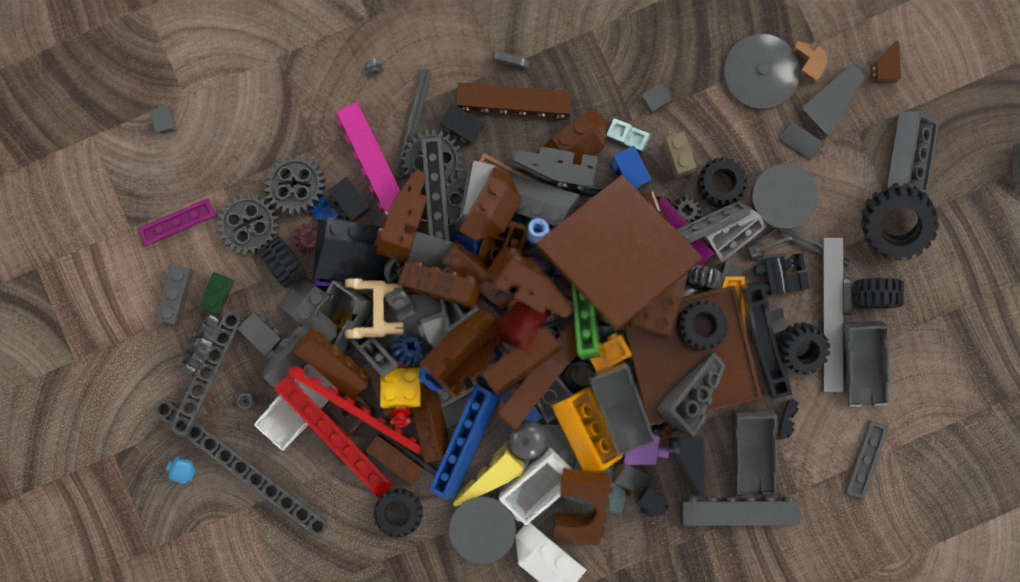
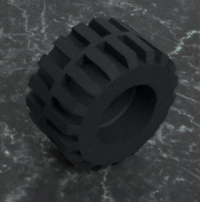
[697,157,748,208]
[259,236,306,289]
[854,278,904,309]
[677,300,729,350]
[777,322,830,375]
[373,488,423,538]

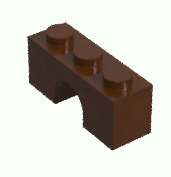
[366,435,425,486]

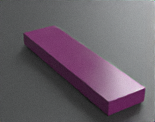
[658,196,715,265]
[138,198,216,247]

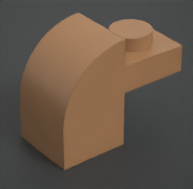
[793,41,827,84]

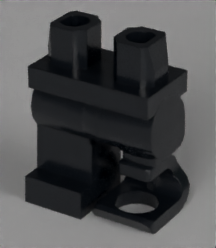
[753,253,810,295]

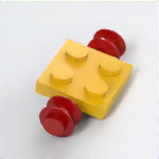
[381,354,421,427]

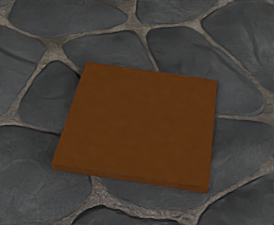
[536,175,703,331]
[624,285,762,426]

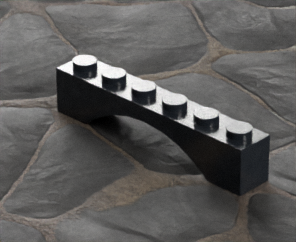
[740,280,792,400]

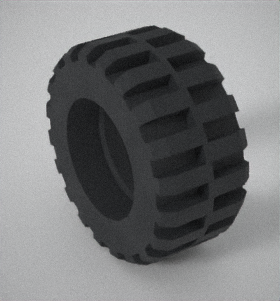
[861,183,939,261]

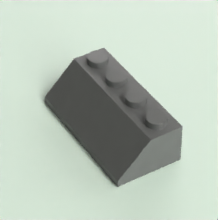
[887,112,939,195]
[509,173,580,228]

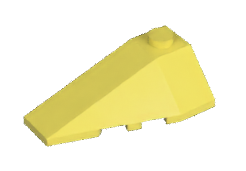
[453,439,525,507]

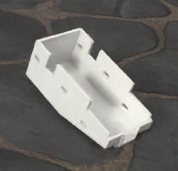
[254,364,339,451]

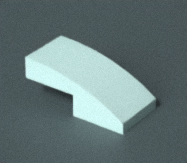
[606,118,651,152]

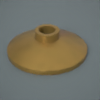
[330,308,353,341]

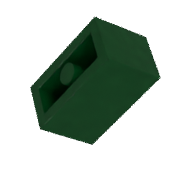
[199,272,235,316]

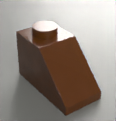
[871,41,901,83]

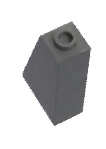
[799,63,865,139]

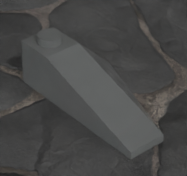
[656,352,726,437]

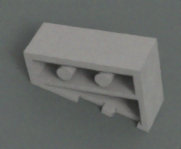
[454,160,496,227]
[702,205,766,263]

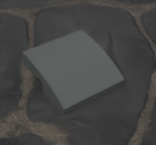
[406,231,454,270]

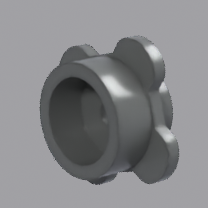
[364,59,384,76]

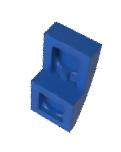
[302,194,341,220]

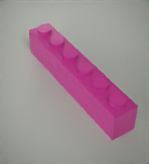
[336,102,400,213]

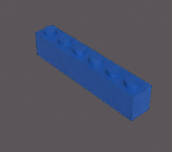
[429,384,501,499]

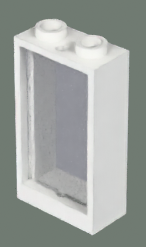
[499,447,572,525]

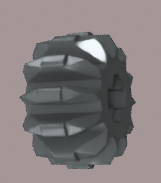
[672,195,703,223]
[688,265,721,290]

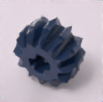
[391,334,425,367]

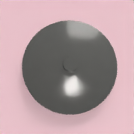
[723,34,800,110]
[379,292,442,368]

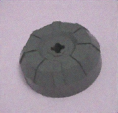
[751,164,818,230]
[449,496,516,564]

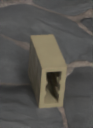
[662,131,697,180]

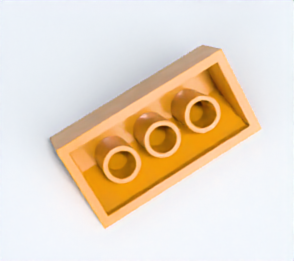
[552,386,624,472]

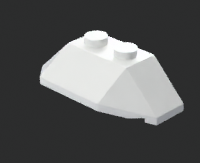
[515,523,586,582]

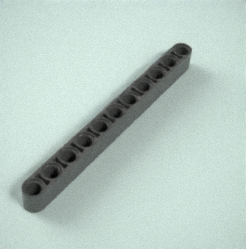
[155,400,328,535]

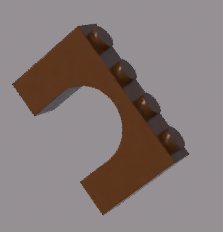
[553,468,613,545]

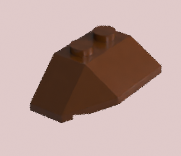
[536,108,607,165]
[459,167,521,241]
[476,221,529,267]

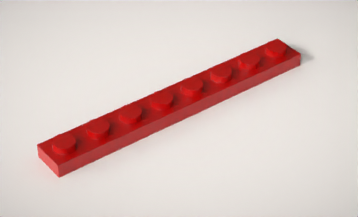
[286,366,422,455]
[273,374,393,498]

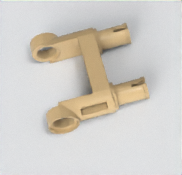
[345,279,403,339]

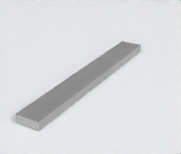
[823,238,843,392]

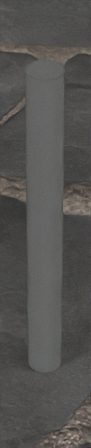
[378,431,438,477]

